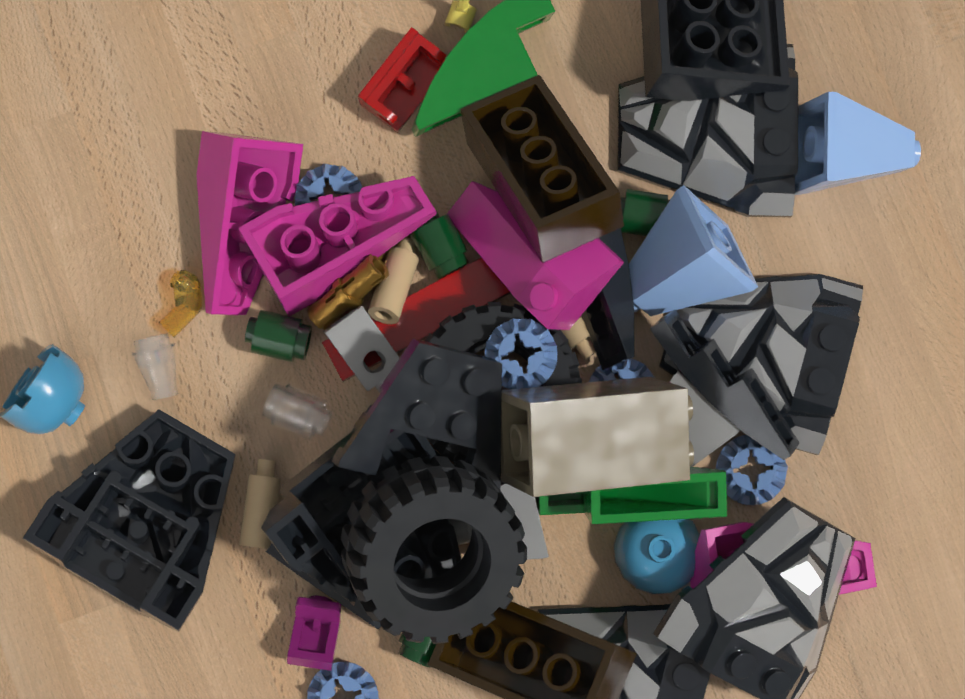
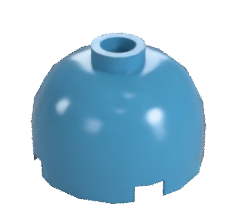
[0,344,85,434]
[614,519,700,594]

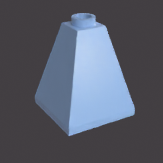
[795,92,921,195]
[628,185,758,316]

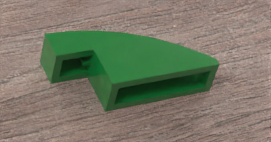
[411,0,555,137]
[535,467,727,524]

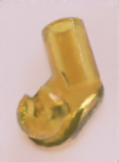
[159,270,202,338]

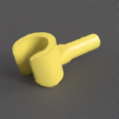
[444,0,477,33]

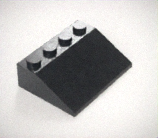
[640,0,790,101]

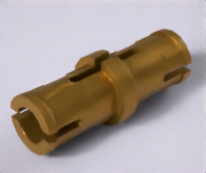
[307,254,389,330]

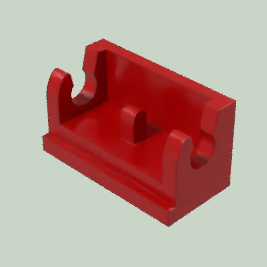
[358,27,446,133]

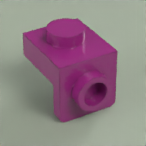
[287,595,341,671]

